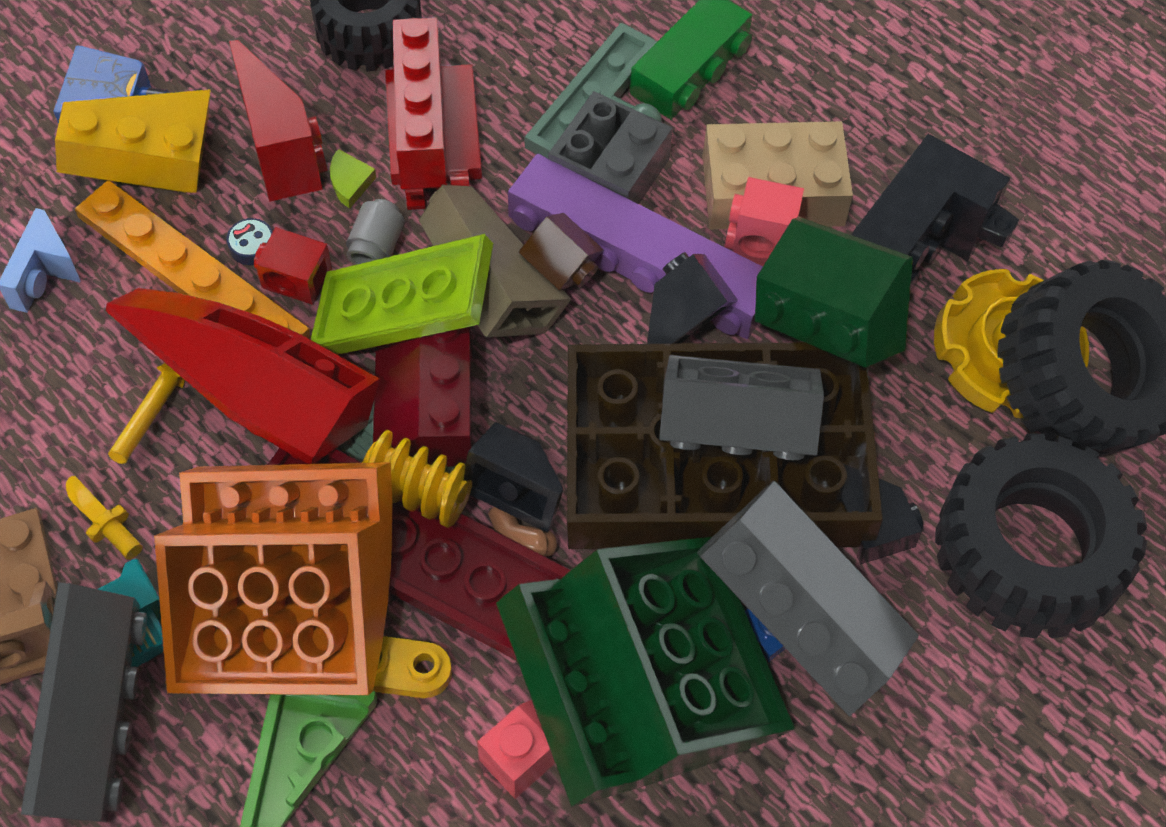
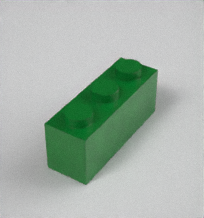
[630,0,752,120]

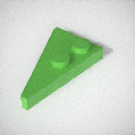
[240,691,377,827]

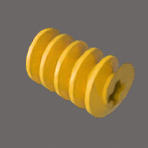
[362,430,472,528]

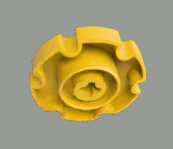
[934,269,1089,418]

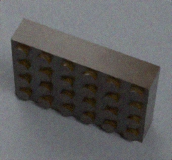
[567,342,882,549]

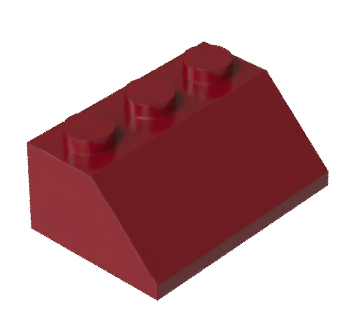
[373,326,472,467]

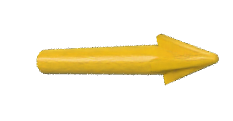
[108,363,184,464]

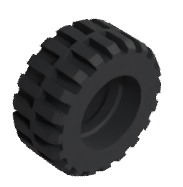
[997,260,1166,457]
[935,434,1147,639]

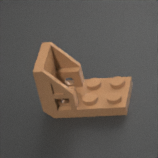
[0,508,57,685]

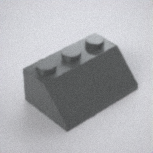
[659,355,824,460]

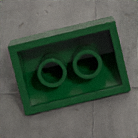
[755,217,913,368]

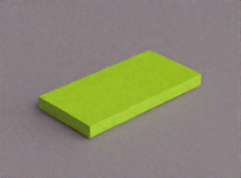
[311,234,493,355]

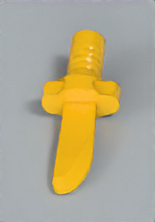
[66,476,143,560]

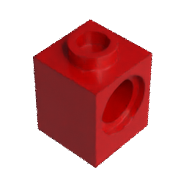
[254,227,332,305]

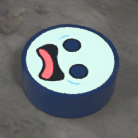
[226,218,273,265]

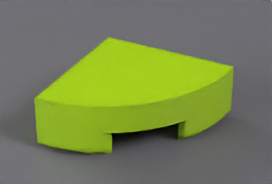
[330,149,376,209]

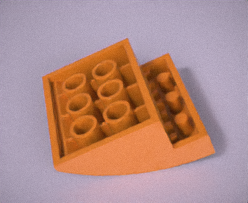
[154,462,392,695]

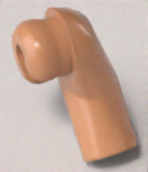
[488,507,557,557]

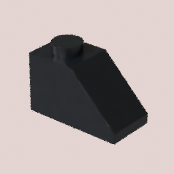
[647,252,738,344]
[464,422,564,533]
[841,463,924,565]

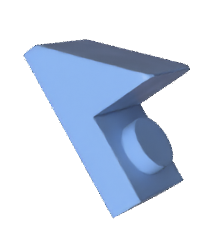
[0,208,81,313]

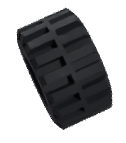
[310,0,422,71]

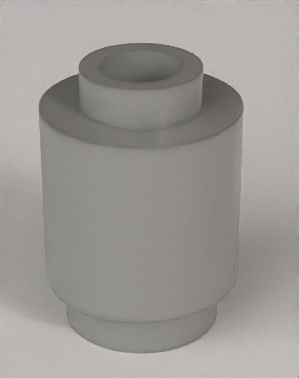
[346,199,405,265]

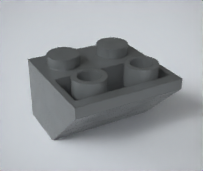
[548,91,673,204]

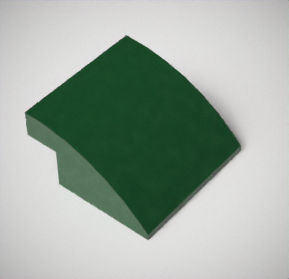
[496,537,795,807]

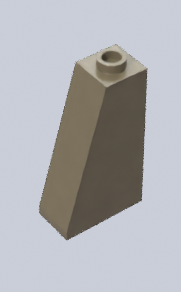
[419,185,571,337]

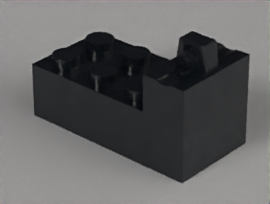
[851,133,1019,292]

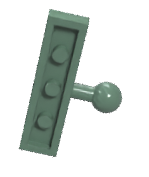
[524,23,662,158]

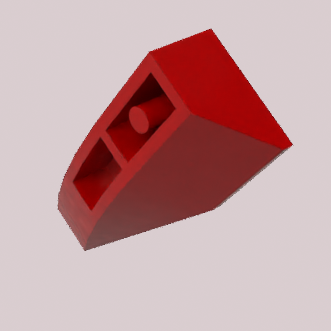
[106,288,380,464]

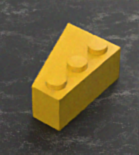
[55,89,211,193]

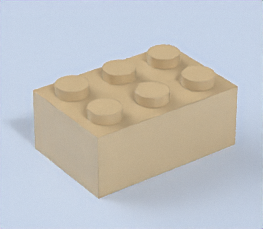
[702,121,853,230]

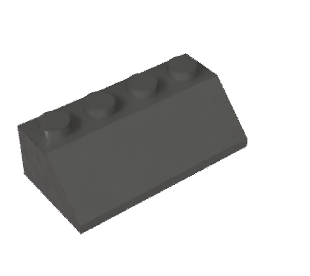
[697,480,919,717]
[21,582,147,823]

